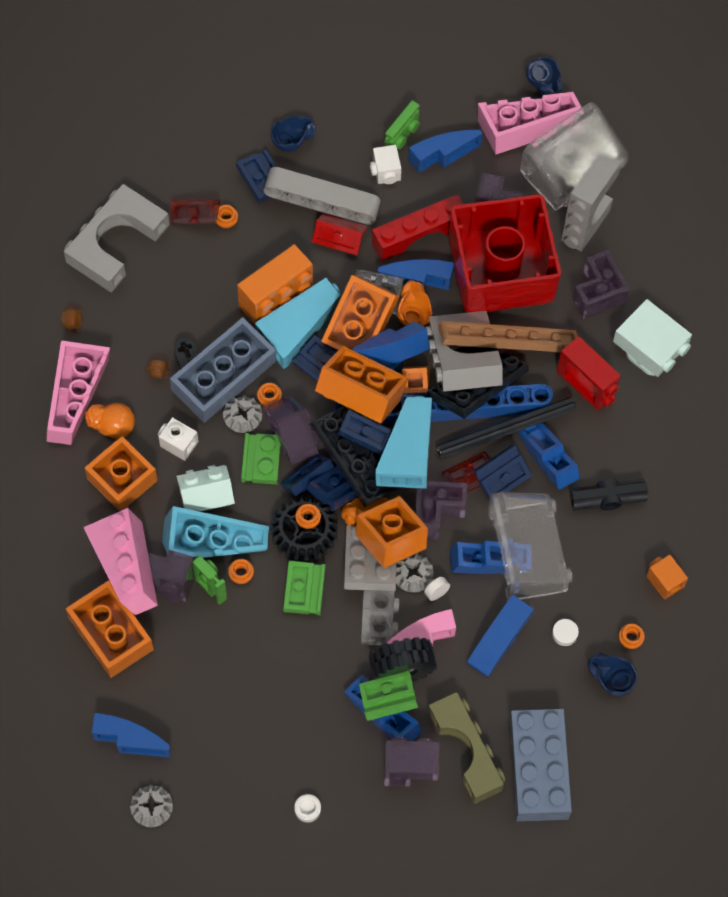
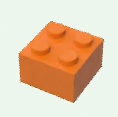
[85,436,158,512]
[356,496,428,568]

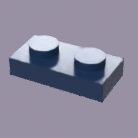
[337,410,392,455]
[280,453,334,496]

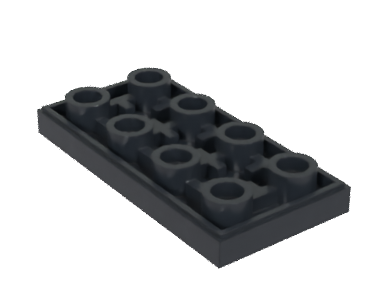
[427,348,529,419]
[311,405,400,508]

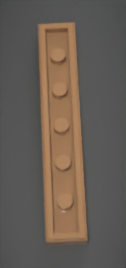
[438,321,578,352]

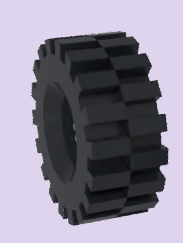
[368,637,437,681]

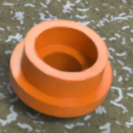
[214,205,238,228]
[257,383,282,407]
[296,504,321,529]
[228,559,254,584]
[619,624,645,649]

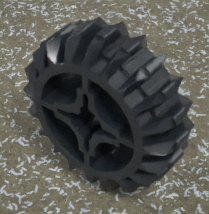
[270,496,338,563]

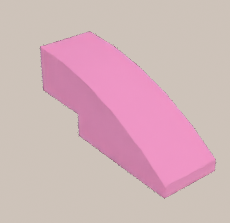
[387,609,456,647]

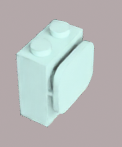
[613,299,692,377]

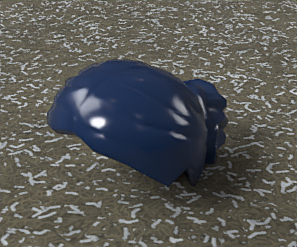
[526,57,563,97]
[270,116,316,152]
[588,652,637,697]

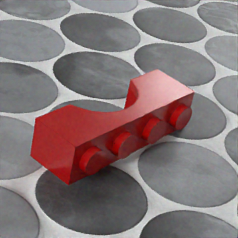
[372,194,463,262]

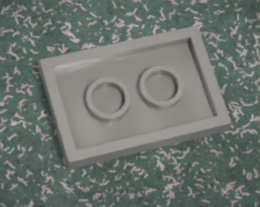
[344,525,396,591]

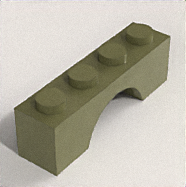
[428,692,505,804]

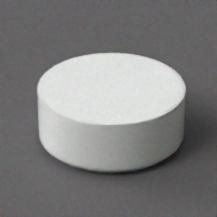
[424,577,450,601]
[552,619,579,646]
[295,794,321,822]

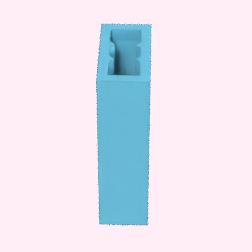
[255,278,341,369]
[376,396,432,489]

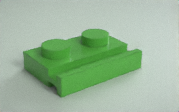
[385,100,420,150]
[241,433,281,485]
[193,556,227,605]
[283,561,325,615]
[359,671,418,721]

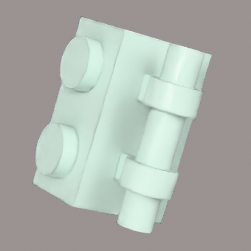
[176,465,235,512]

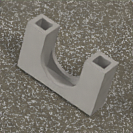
[561,151,622,252]
[64,184,170,292]
[425,311,503,392]

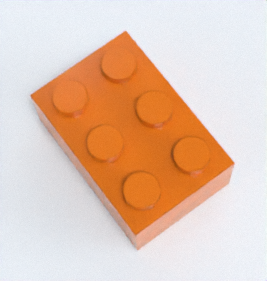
[237,244,313,325]
[321,275,400,350]
[315,346,408,424]
[65,580,154,678]

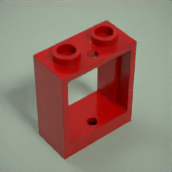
[557,336,621,411]

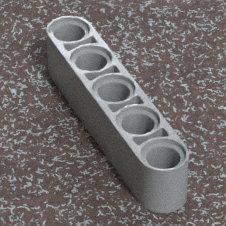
[264,167,381,225]

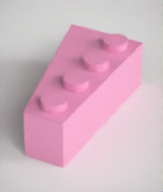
[478,92,582,155]
[47,341,110,445]
[83,508,158,615]

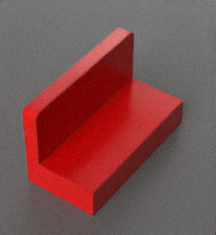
[312,213,368,255]

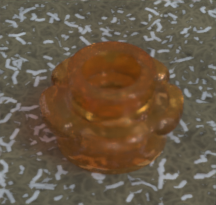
[62,307,82,331]
[146,360,170,378]

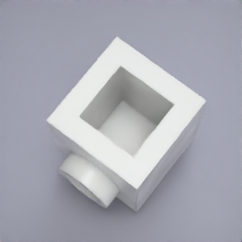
[370,145,401,184]
[158,417,199,461]

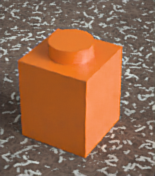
[402,366,431,394]
[646,555,688,600]

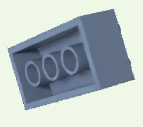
[170,317,276,423]
[509,709,572,822]

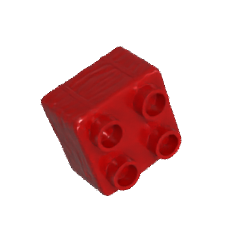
[449,194,561,313]

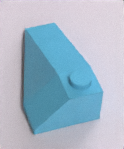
[162,506,269,559]

